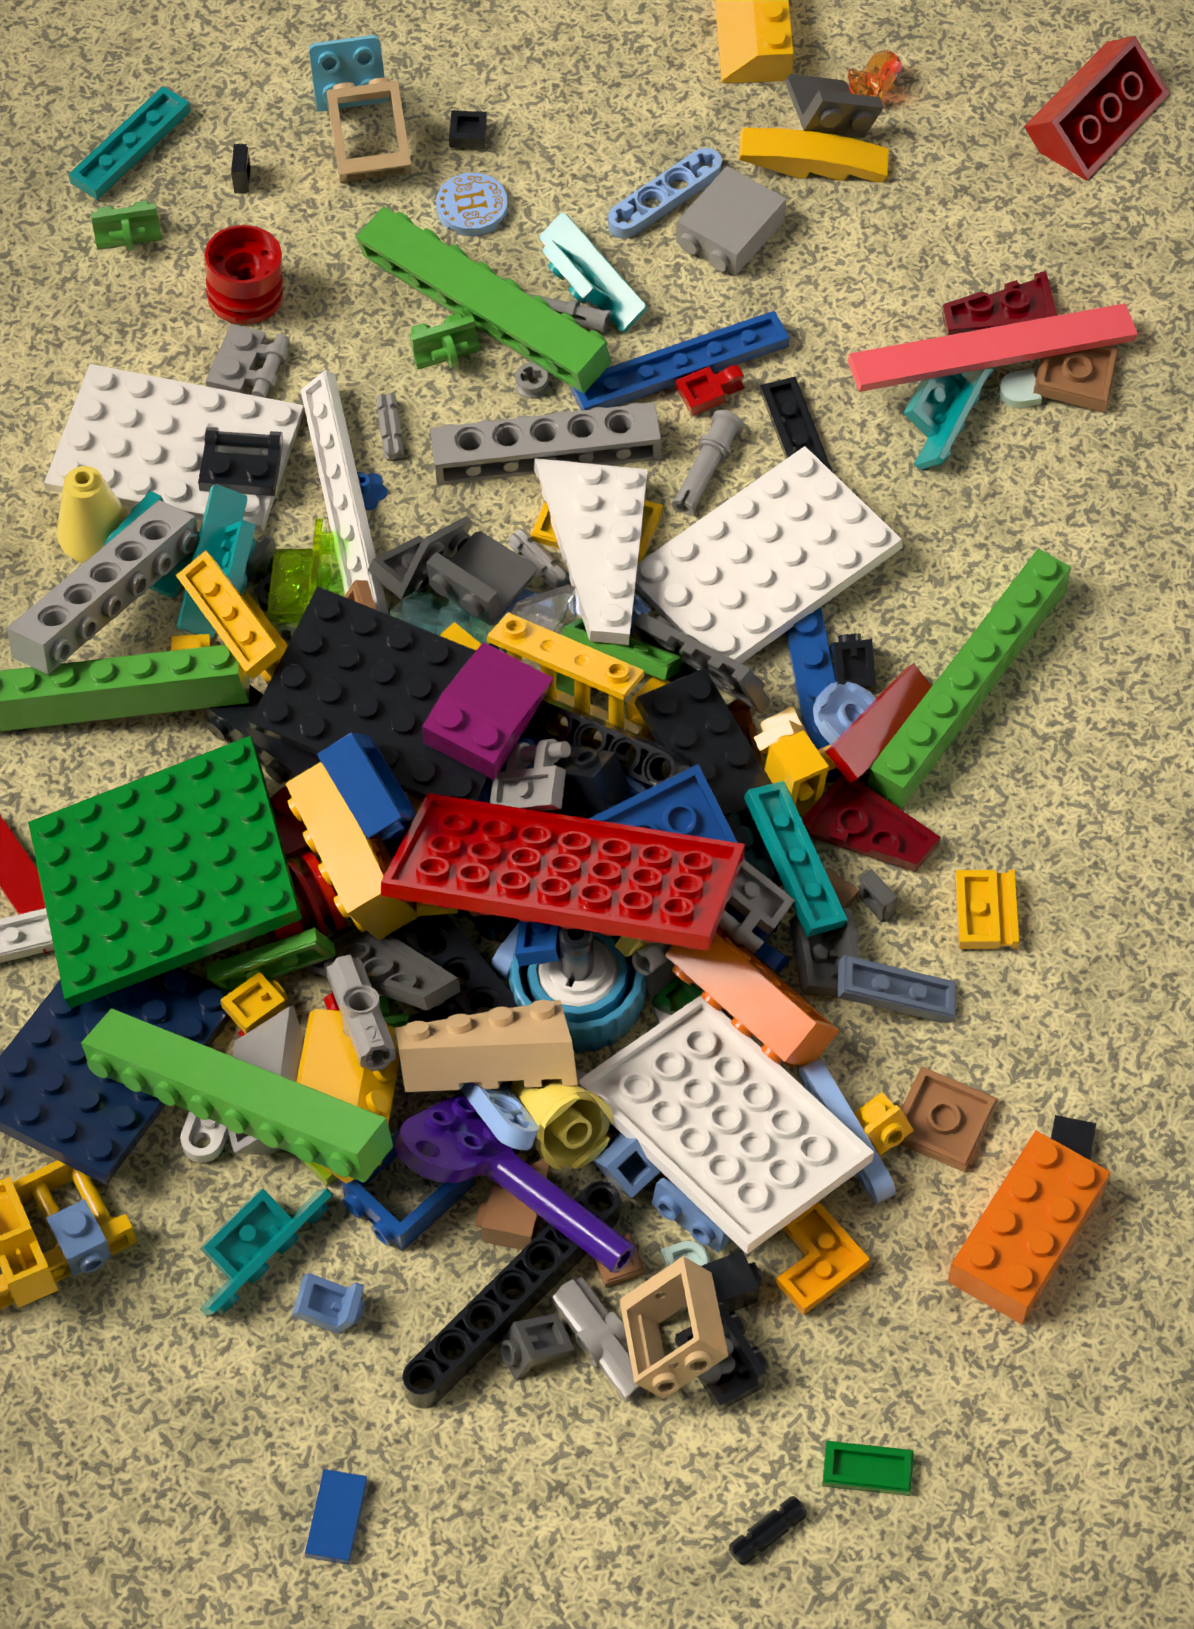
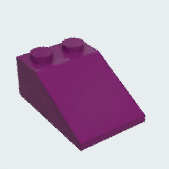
[422,642,554,780]

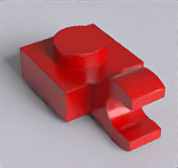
[676,365,745,416]

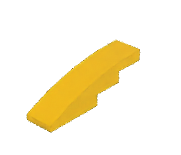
[738,127,889,183]

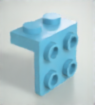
[309,35,388,112]

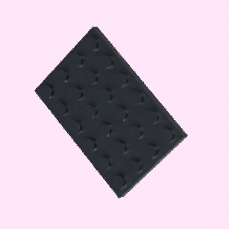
[250,586,490,801]

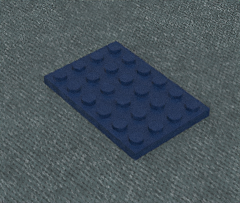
[0,967,231,1185]

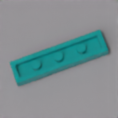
[69,86,191,200]
[744,781,848,937]

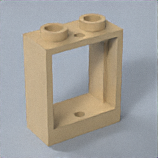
[327,78,411,183]
[619,1256,728,1399]

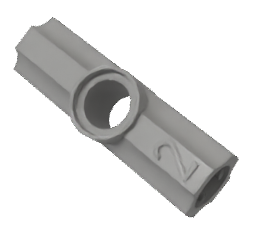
[326,955,396,1072]
[552,1277,648,1403]

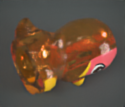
[848,50,902,99]

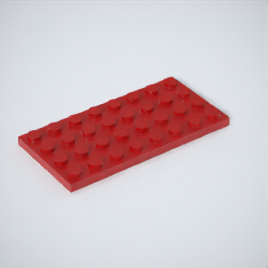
[381,793,745,951]

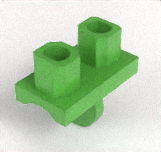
[91,200,162,251]
[409,313,481,370]

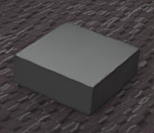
[858,869,898,922]

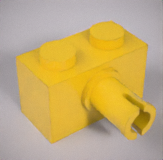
[765,730,837,817]

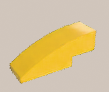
[0,1176,58,1308]

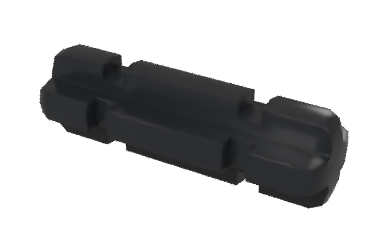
[729,1496,807,1565]

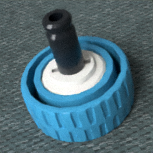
[509,928,647,1053]

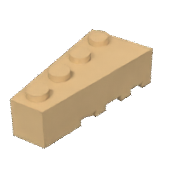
[395,1000,578,1092]

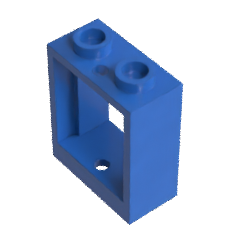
[317,732,417,842]
[341,1129,475,1251]

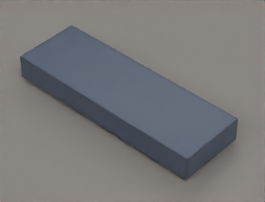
[838,955,956,1023]

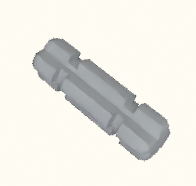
[376,393,404,461]
[509,529,569,590]

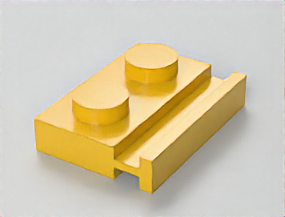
[955,870,1019,949]

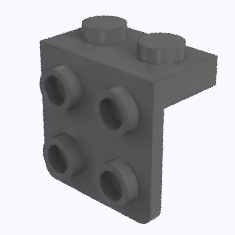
[785,74,884,138]
[368,516,473,599]
[426,531,536,626]

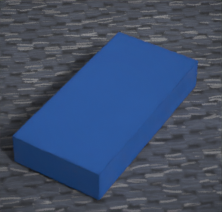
[305,1469,368,1565]

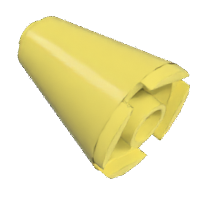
[57,466,129,563]
[510,1079,614,1170]

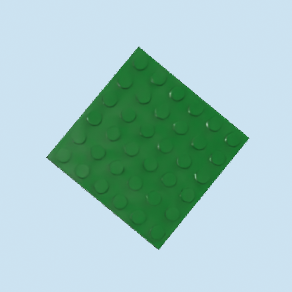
[28,735,303,1008]

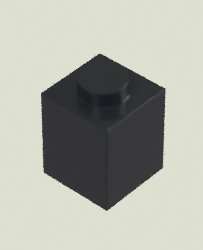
[701,1250,763,1312]

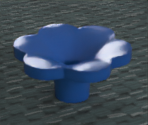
[357,472,387,510]

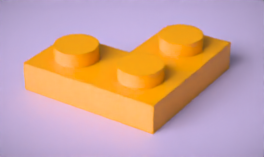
[776,1201,870,1316]

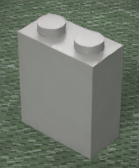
[676,166,786,276]

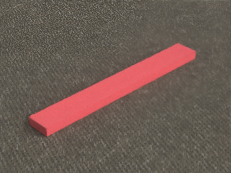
[847,303,1138,392]

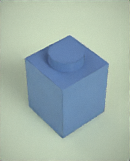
[593,1131,660,1198]

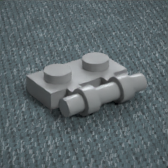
[205,324,290,398]
[490,739,571,811]
[718,859,795,954]

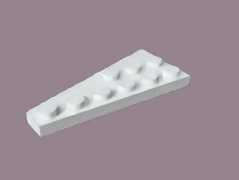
[534,458,648,645]

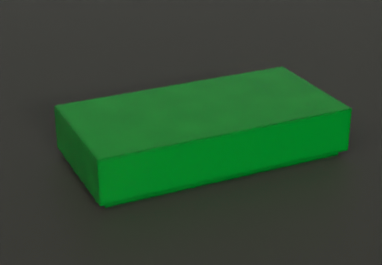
[822,1440,914,1496]

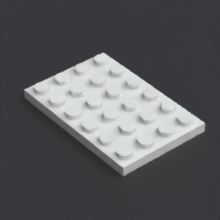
[44,364,304,533]
[635,446,903,663]
[577,995,874,1254]

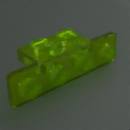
[267,518,334,622]

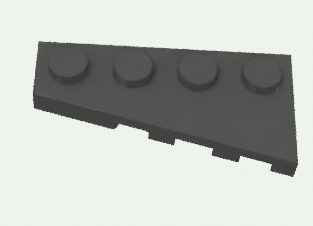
[633,612,770,714]
[303,923,461,1011]

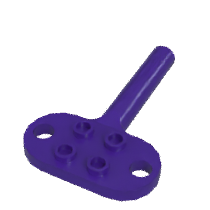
[395,1092,635,1274]

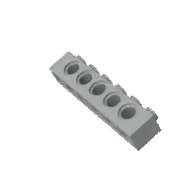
[430,402,661,485]
[7,500,198,675]

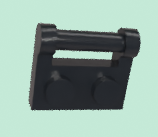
[198,427,283,496]

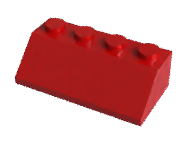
[1024,36,1170,180]

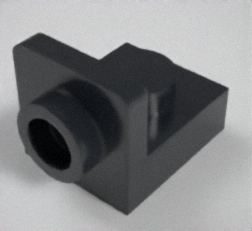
[829,633,877,688]

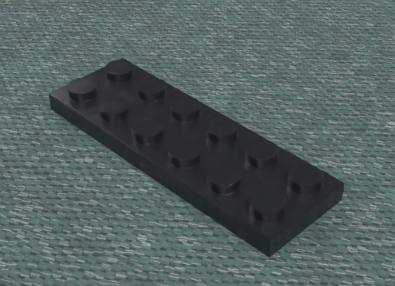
[634,668,785,890]

